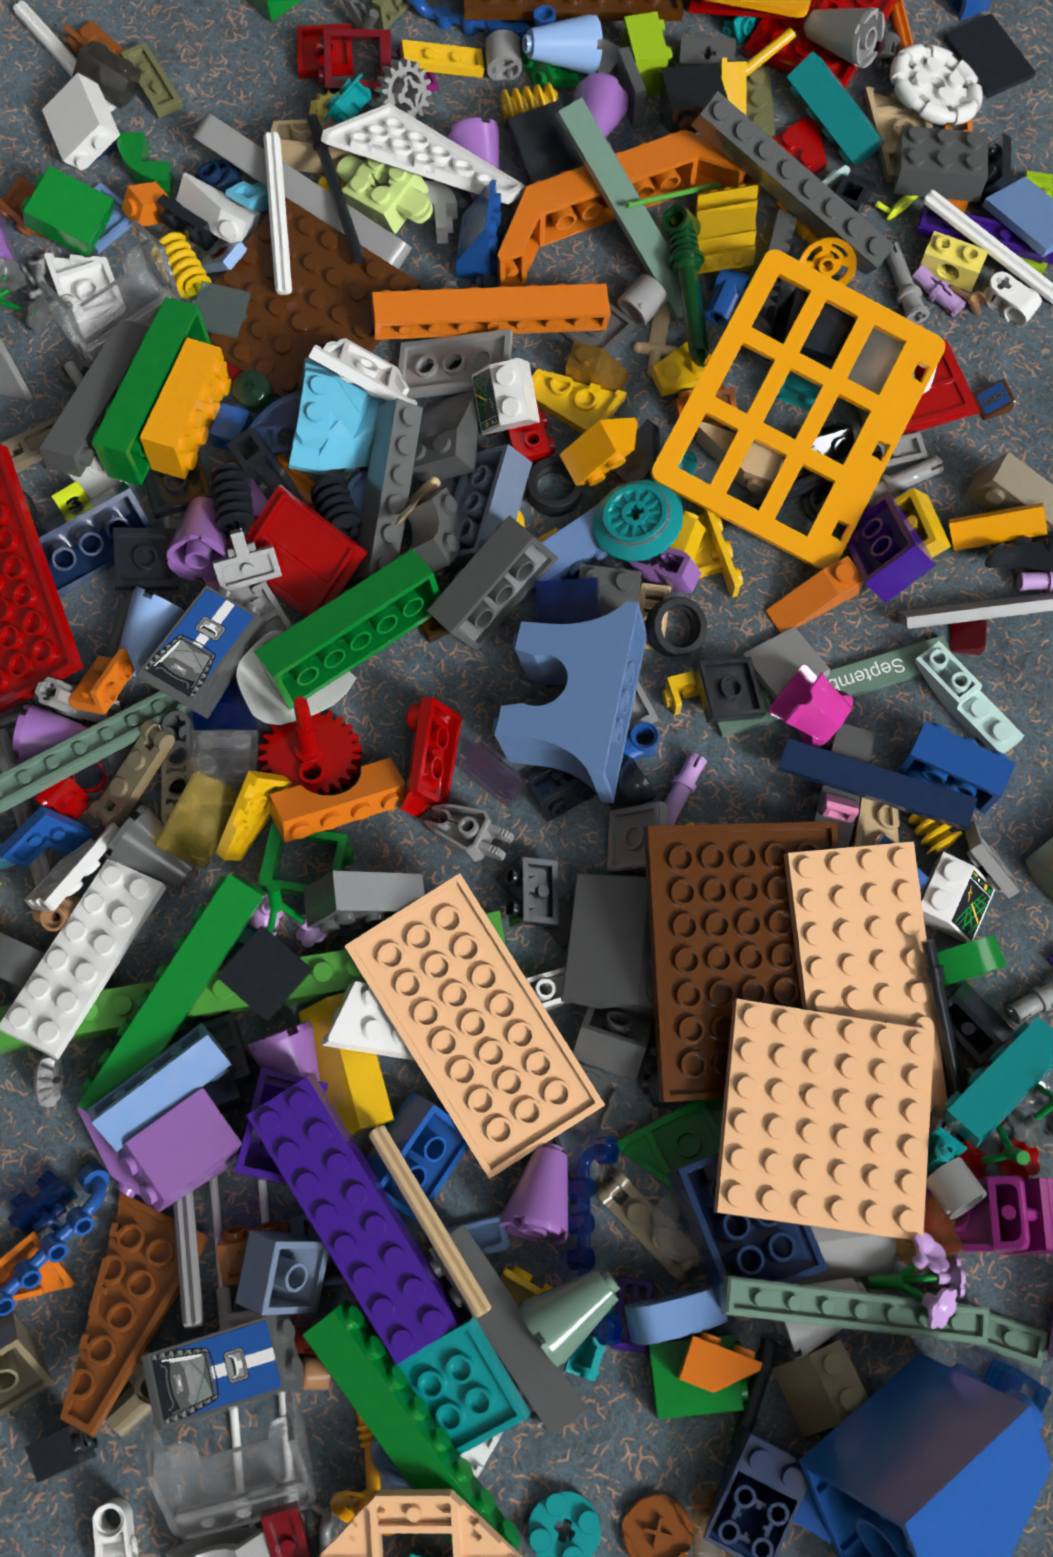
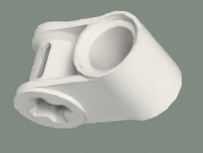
[983,272,1042,327]
[92,1498,138,1557]

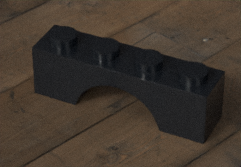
[227,426,312,509]

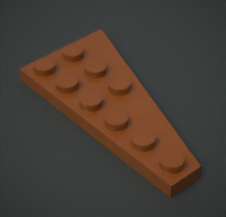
[60,1192,210,1438]

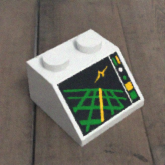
[471,358,540,435]
[921,852,995,943]

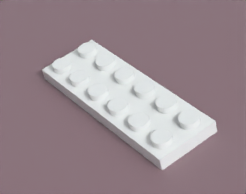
[0,859,166,1059]

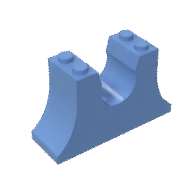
[492,601,647,803]

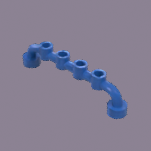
[406,0,556,46]
[0,1163,110,1316]

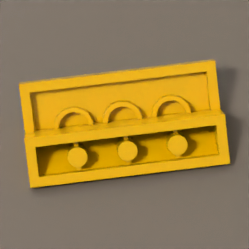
[298,992,394,1136]

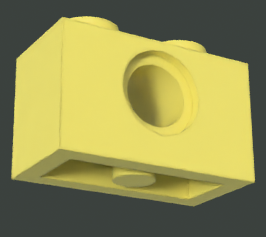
[919,231,989,292]

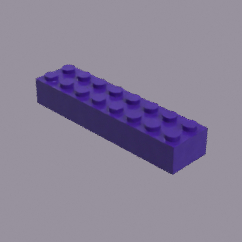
[246,1073,461,1365]

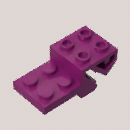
[924,1176,1053,1255]

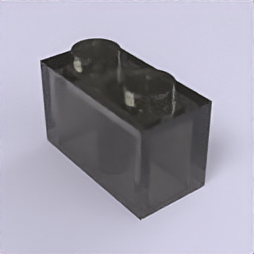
[72,40,142,109]

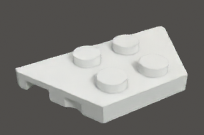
[44,253,126,350]
[309,338,417,405]
[24,823,119,912]
[322,981,415,1060]

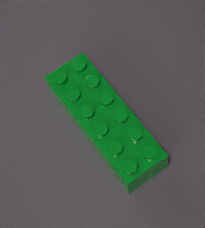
[92,297,211,486]
[254,549,440,710]

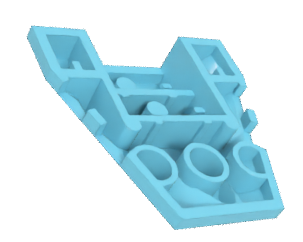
[288,357,388,474]

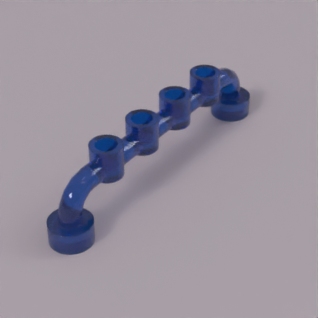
[567,1136,622,1346]

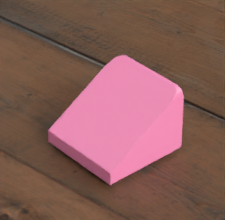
[820,793,859,823]

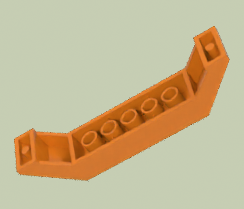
[497,129,761,287]

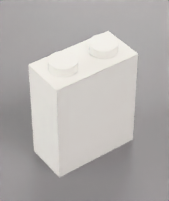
[42,73,120,170]

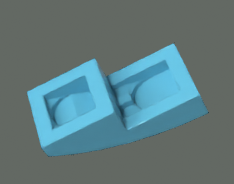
[225,181,269,211]

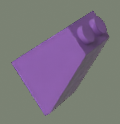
[120,1088,242,1213]

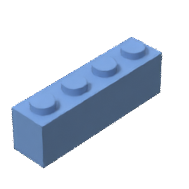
[533,504,637,597]
[88,1023,232,1152]

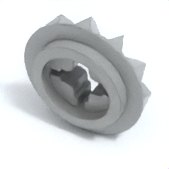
[34,1053,65,1107]

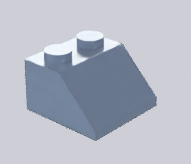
[235,1231,329,1315]

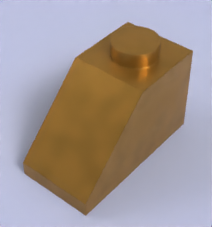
[565,341,629,392]

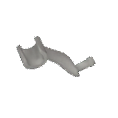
[28,254,49,299]
[307,1500,332,1554]

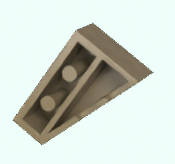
[963,452,1053,538]

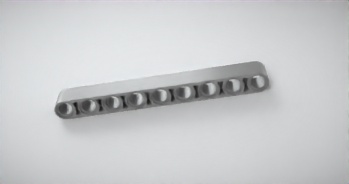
[192,112,412,269]

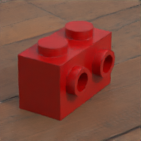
[505,400,556,468]
[33,777,91,819]

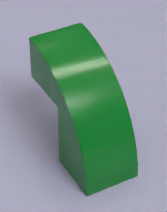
[116,132,174,197]
[937,935,1007,989]

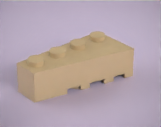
[270,118,367,176]

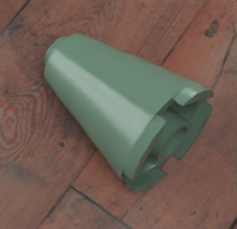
[518,1269,620,1367]

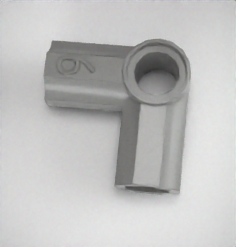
[35,677,122,723]

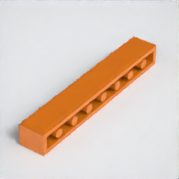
[371,282,611,340]

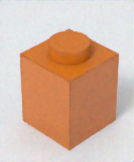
[121,182,168,228]

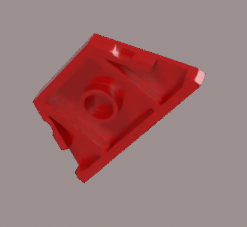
[761,115,828,187]

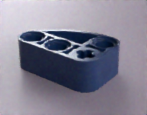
[249,390,302,454]

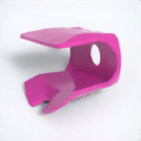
[768,665,853,747]

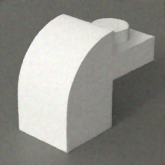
[425,180,458,244]

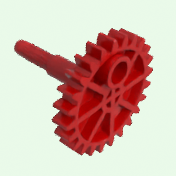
[258,697,362,795]

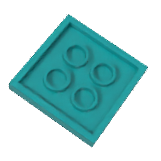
[393,1316,531,1455]

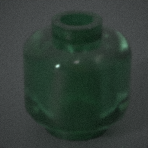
[233,370,275,413]

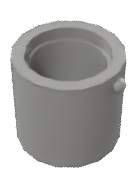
[485,30,522,80]
[617,274,668,327]
[926,1157,988,1219]

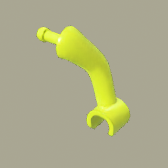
[875,195,919,220]

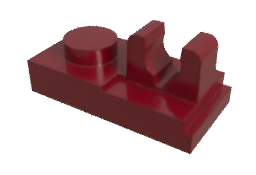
[260,1501,313,1557]

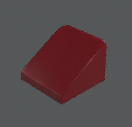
[950,620,987,655]

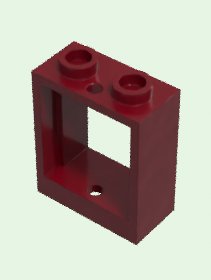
[318,28,391,94]

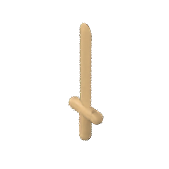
[633,304,678,378]
[394,476,440,526]

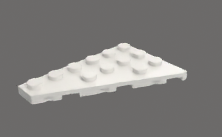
[321,103,526,204]

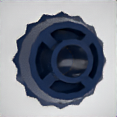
[195,159,242,194]

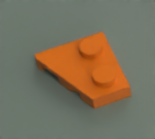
[0,1230,77,1302]

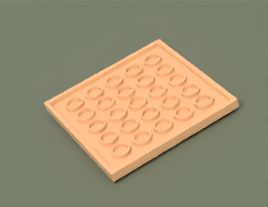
[714,999,935,1241]

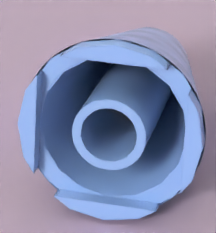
[522,14,603,74]
[118,586,185,677]

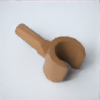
[950,285,988,316]

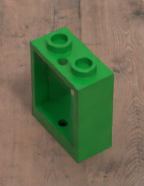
[258,823,355,898]

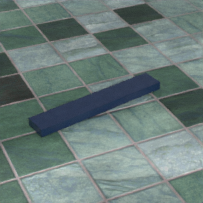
[778,738,978,831]

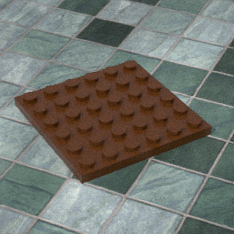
[197,197,421,398]

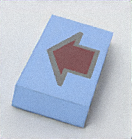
[201,241,247,274]

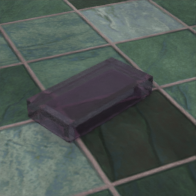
[461,742,529,807]

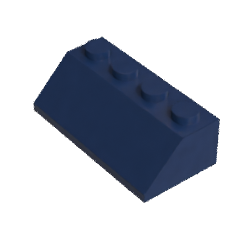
[36,481,153,596]

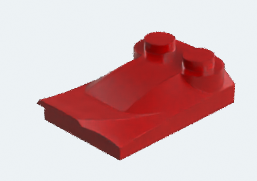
[400,697,463,818]

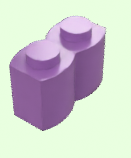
[629,548,701,593]

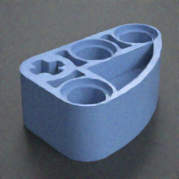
[624,1286,728,1345]

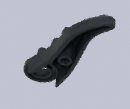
[984,531,1053,572]

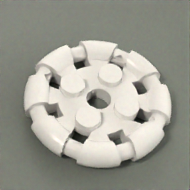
[890,44,983,126]

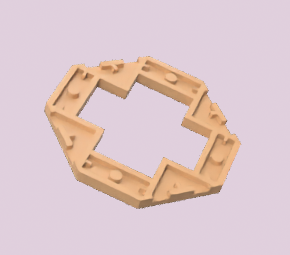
[318,1489,523,1557]

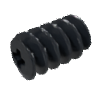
[210,463,255,533]
[310,476,361,541]

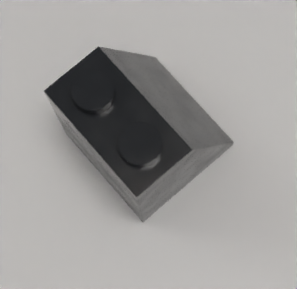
[659,63,728,133]
[765,287,857,369]

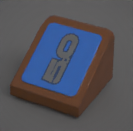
[973,378,1016,420]

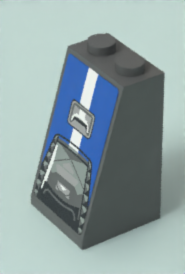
[136,585,267,719]
[141,1314,305,1431]

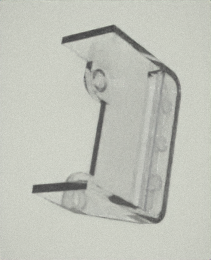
[38,220,181,365]
[146,1390,317,1539]

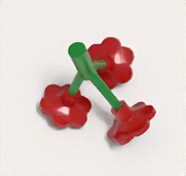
[954,1119,1041,1180]

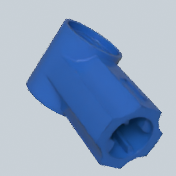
[704,269,750,325]
[621,722,659,764]

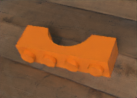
[269,758,406,843]

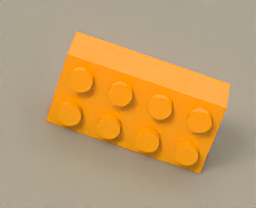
[139,338,231,479]

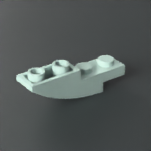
[915,641,1024,754]

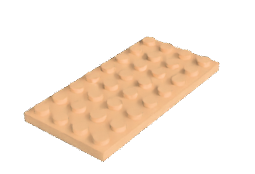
[784,842,947,1112]
[345,873,605,1179]

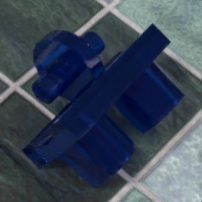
[8,1171,79,1236]

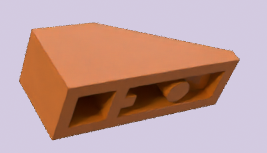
[765,556,864,634]

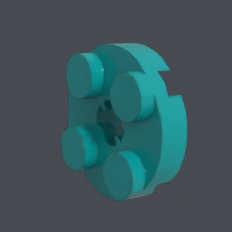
[528,1490,601,1557]

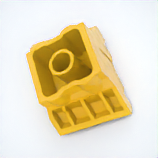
[696,183,759,274]

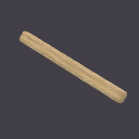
[369,1125,491,1318]

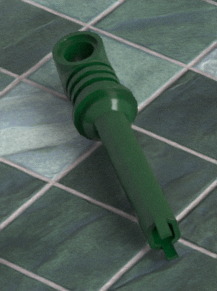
[662,204,710,368]

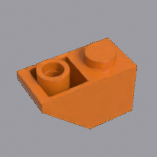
[676,1331,762,1393]

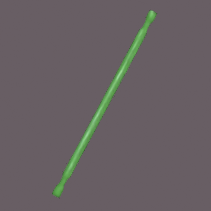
[625,181,721,208]

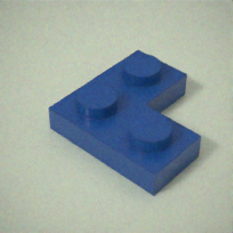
[0,806,93,868]

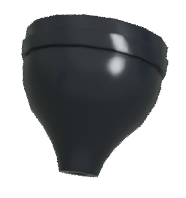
[608,757,657,806]

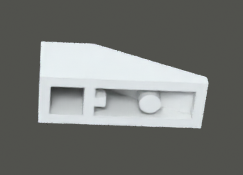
[176,173,261,245]

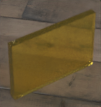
[154,769,240,869]

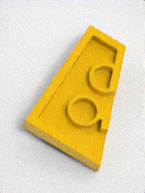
[532,369,627,434]
[215,770,292,861]

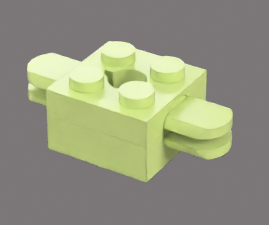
[337,155,433,234]

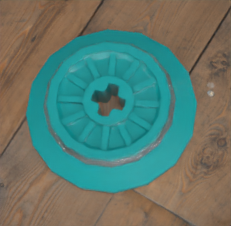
[593,480,683,562]

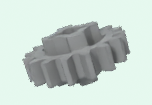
[375,58,432,119]

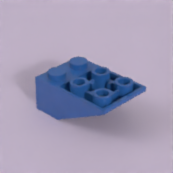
[455,180,502,280]

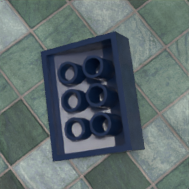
[668,1153,828,1309]

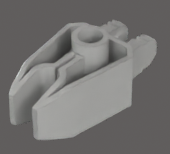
[424,804,515,862]

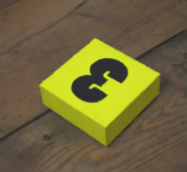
[51,481,89,514]

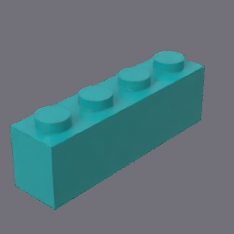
[787,51,886,166]
[944,1016,1053,1149]

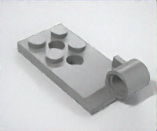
[398,329,515,399]

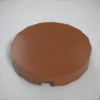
[621,1493,694,1557]

